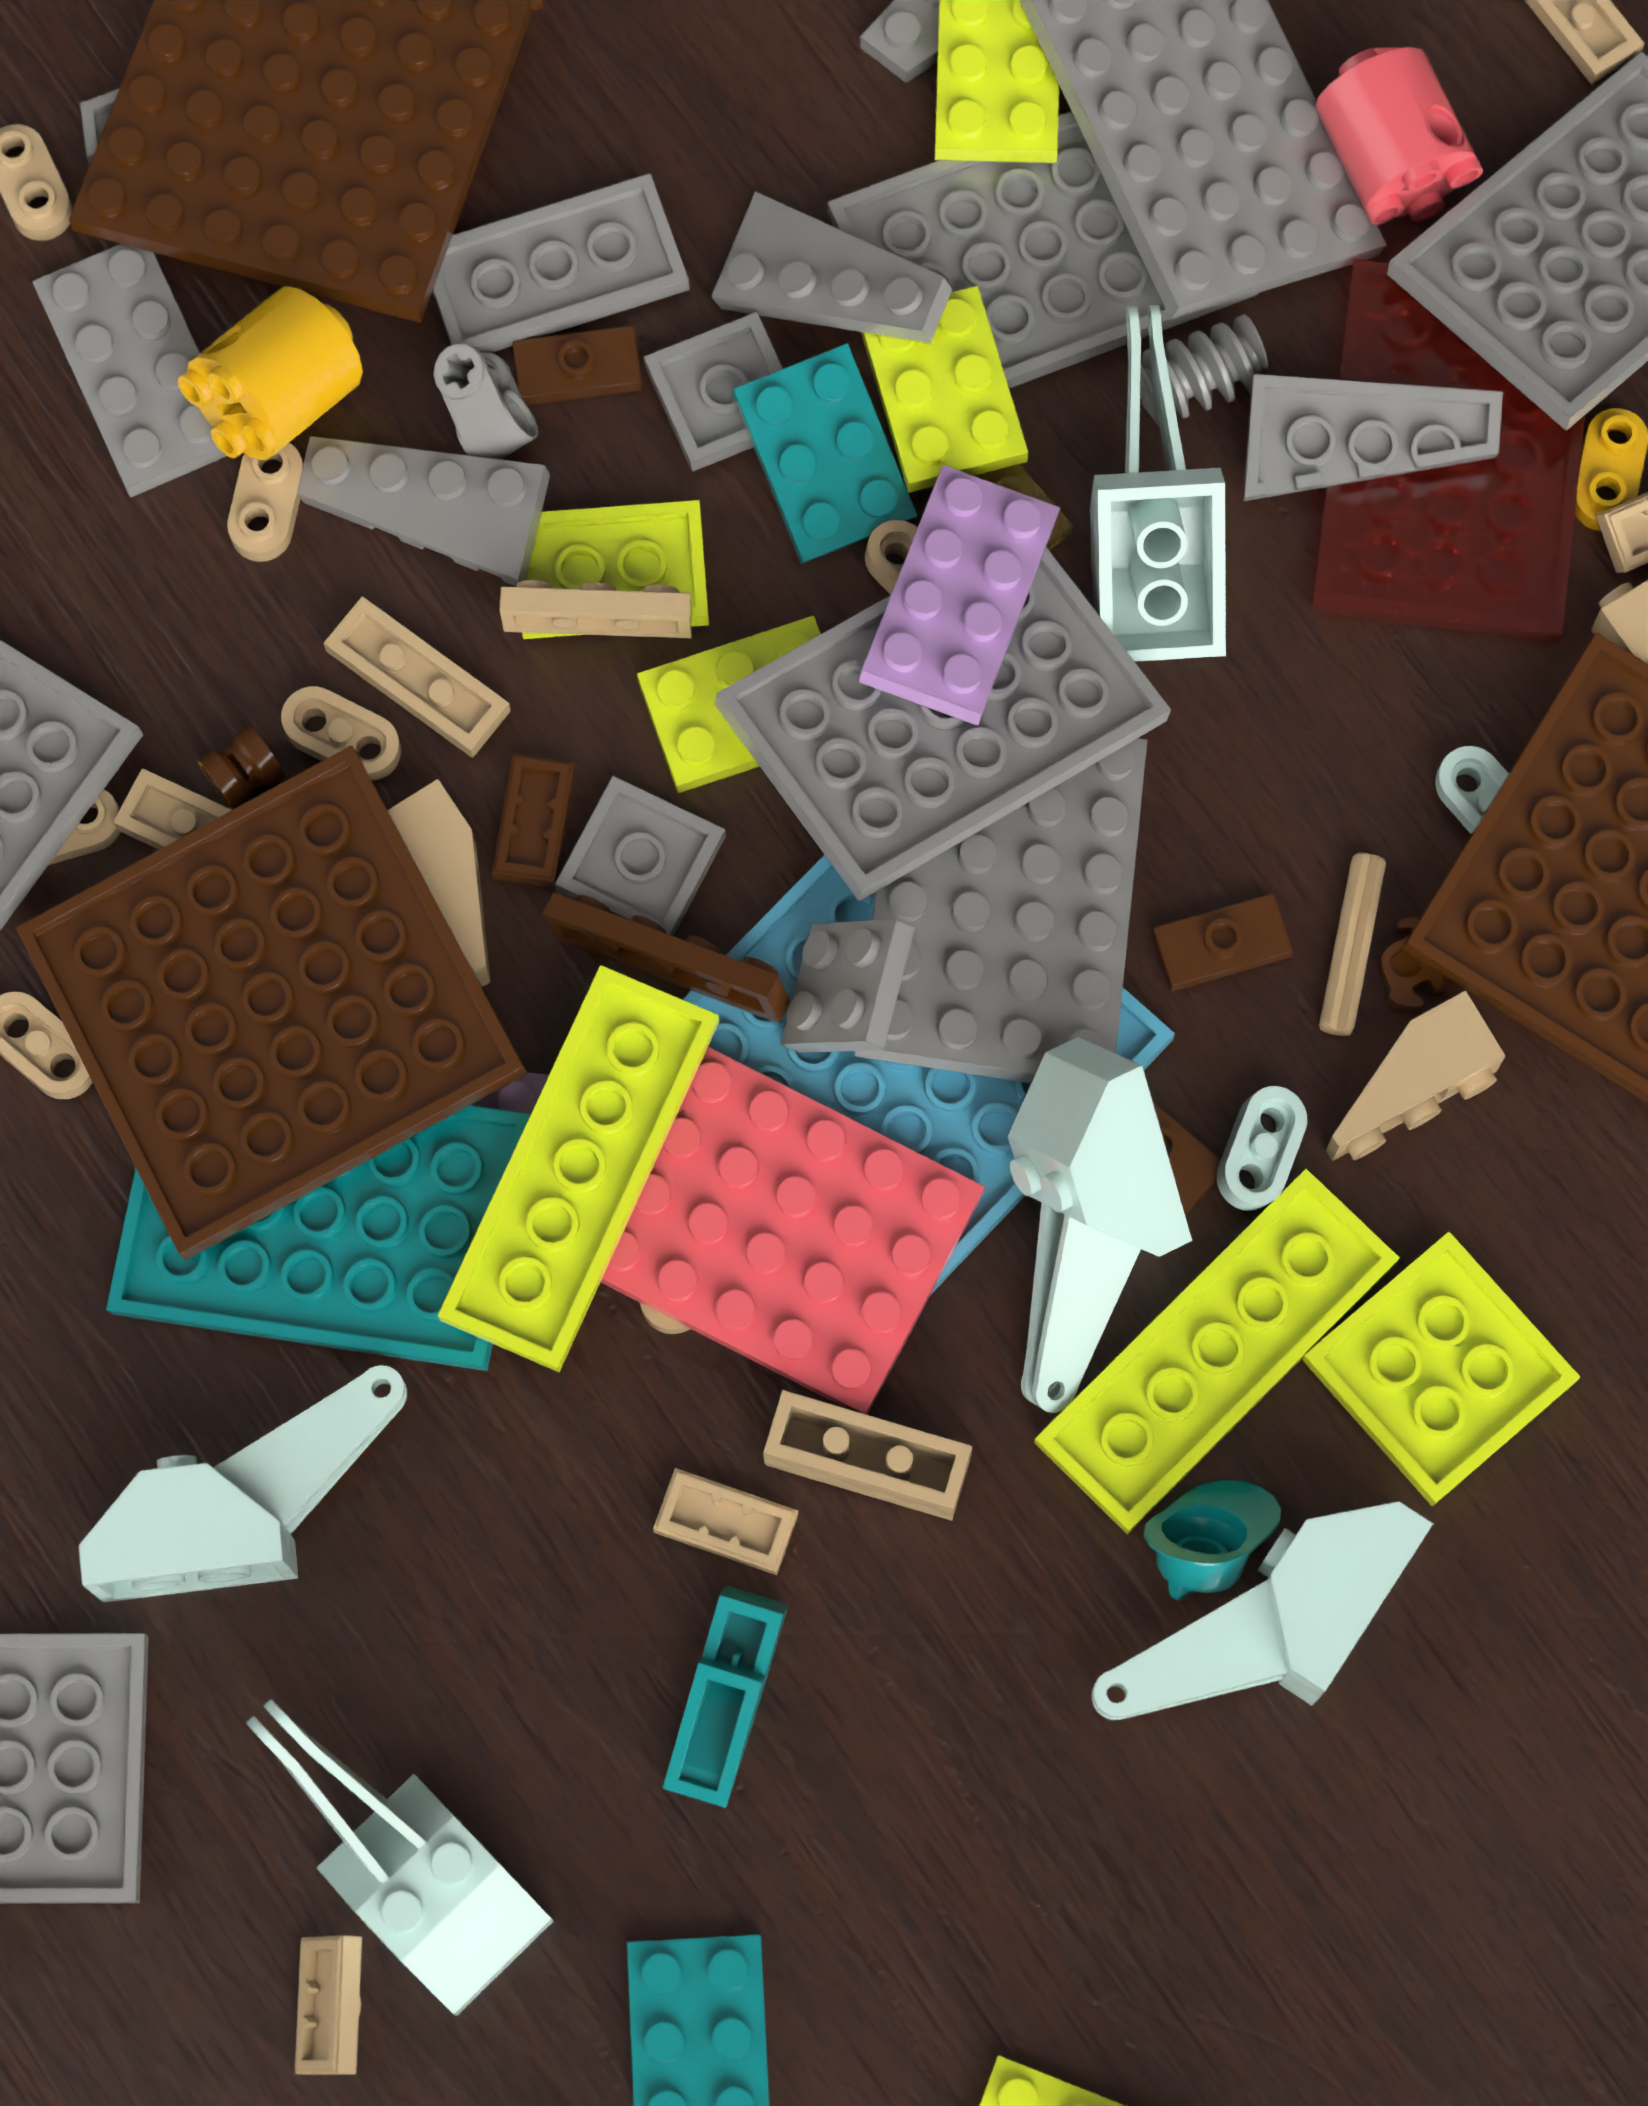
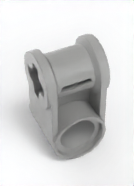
[434,344,538,460]

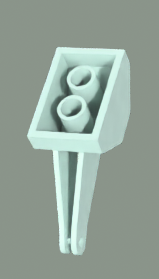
[1090,305,1226,661]
[1008,1037,1192,1413]
[79,1365,407,1602]
[1092,1502,1433,1720]
[246,1699,553,2016]

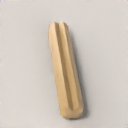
[1319,853,1386,1036]

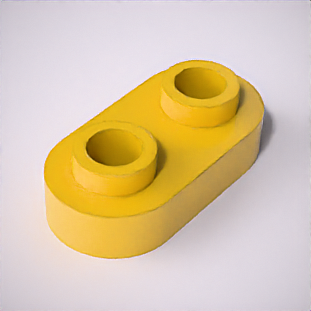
[1572,408,1648,531]

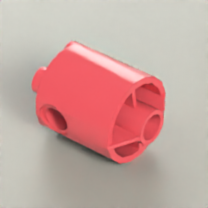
[1315,47,1483,225]

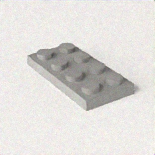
[433,173,689,353]
[32,244,227,498]

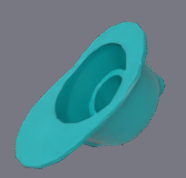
[1144,1480,1281,1601]

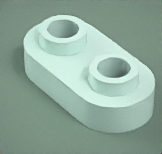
[1435,746,1508,834]
[1216,1086,1307,1211]

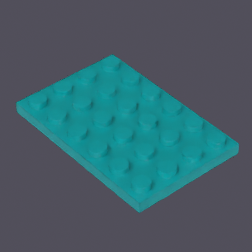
[106,1105,531,1371]

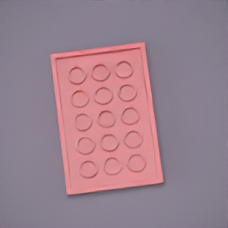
[601,1047,985,1415]

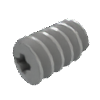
[1140,314,1268,428]

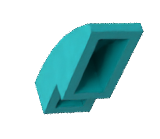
[663,1585,789,1808]

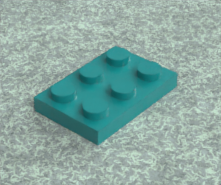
[731,343,918,565]
[627,1935,769,2106]

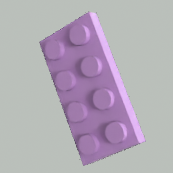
[859,465,1060,726]

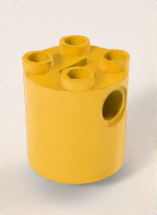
[177,286,363,460]

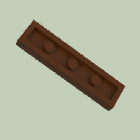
[542,892,790,1023]

